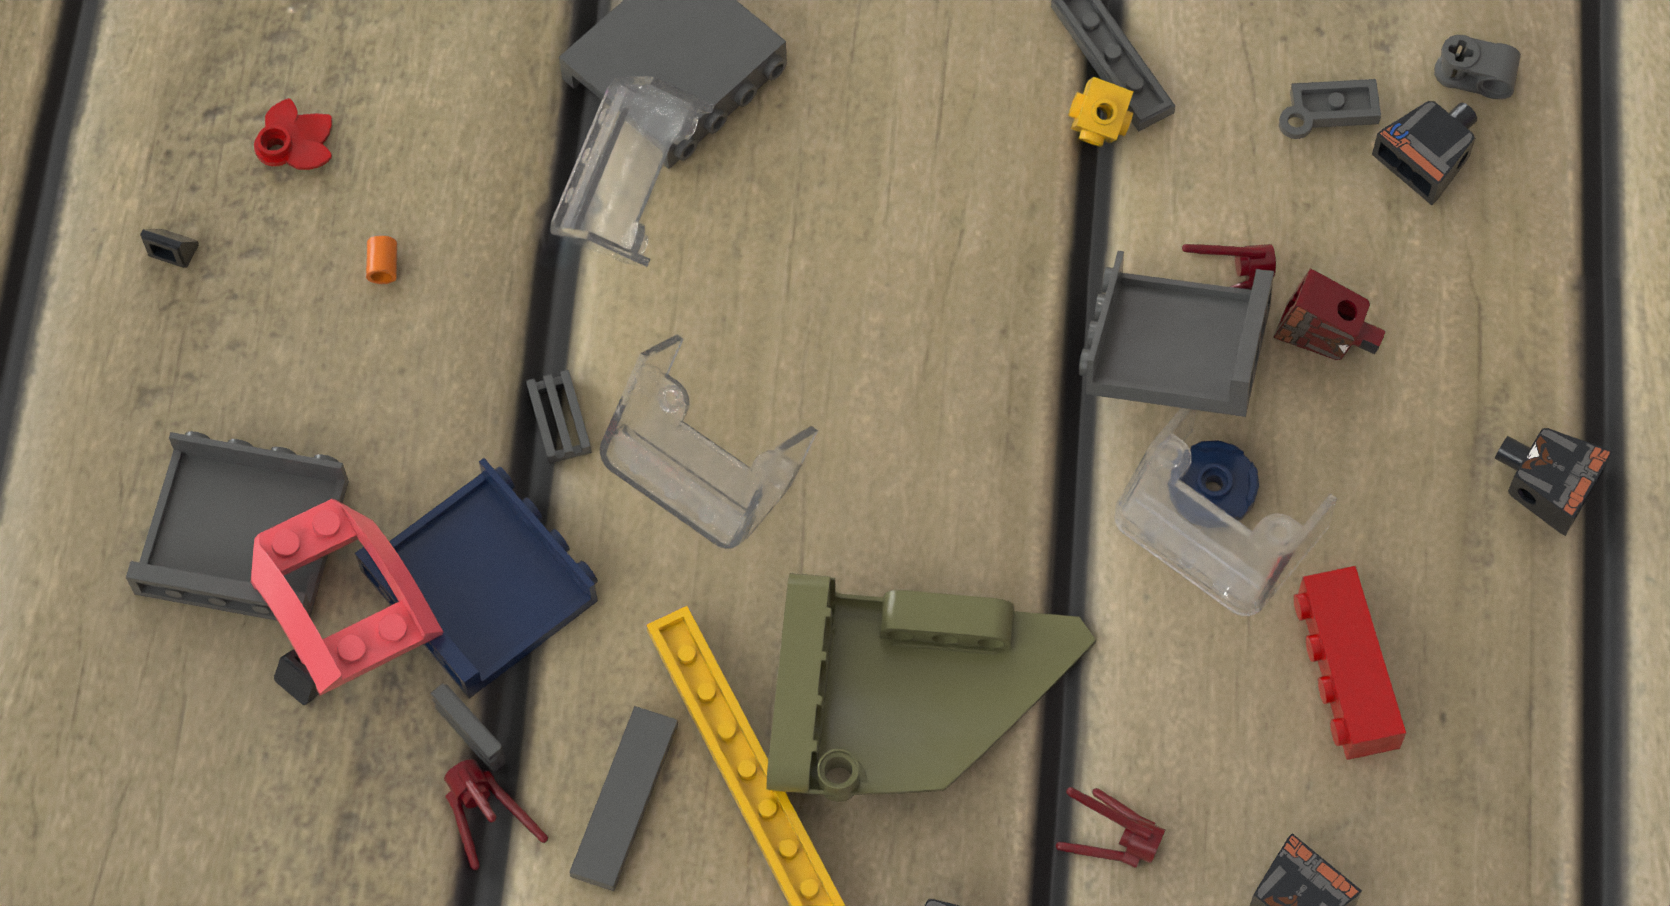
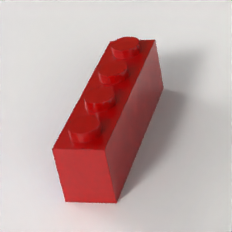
[1294,566,1406,760]

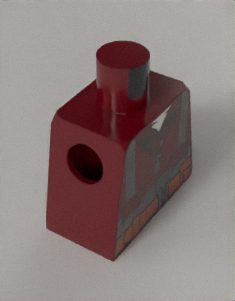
[1273,268,1385,360]

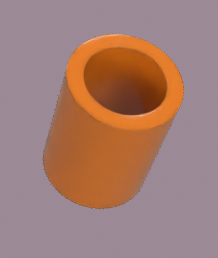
[366,236,397,284]

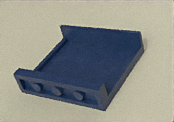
[355,458,598,699]

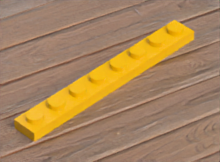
[646,606,845,906]

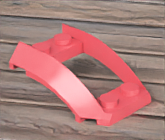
[251,499,443,696]

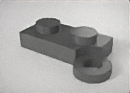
[1279,79,1381,139]

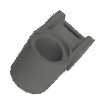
[1434,35,1521,99]

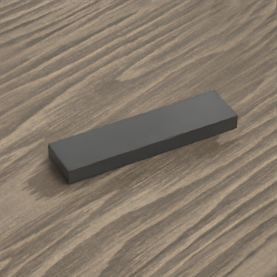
[1051,0,1175,132]
[569,706,678,891]

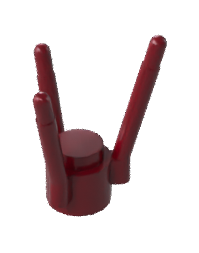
[1182,244,1276,290]
[444,759,548,870]
[1056,787,1166,868]

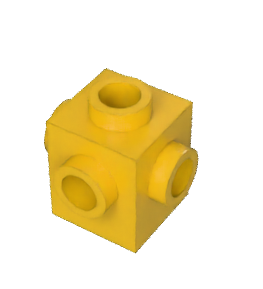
[1068,77,1134,147]

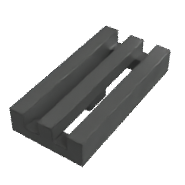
[526,370,592,464]
[431,683,506,773]

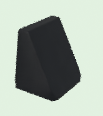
[140,229,199,268]
[274,649,319,705]

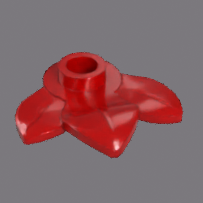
[254,98,333,170]

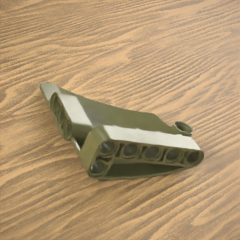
[766,573,1096,802]

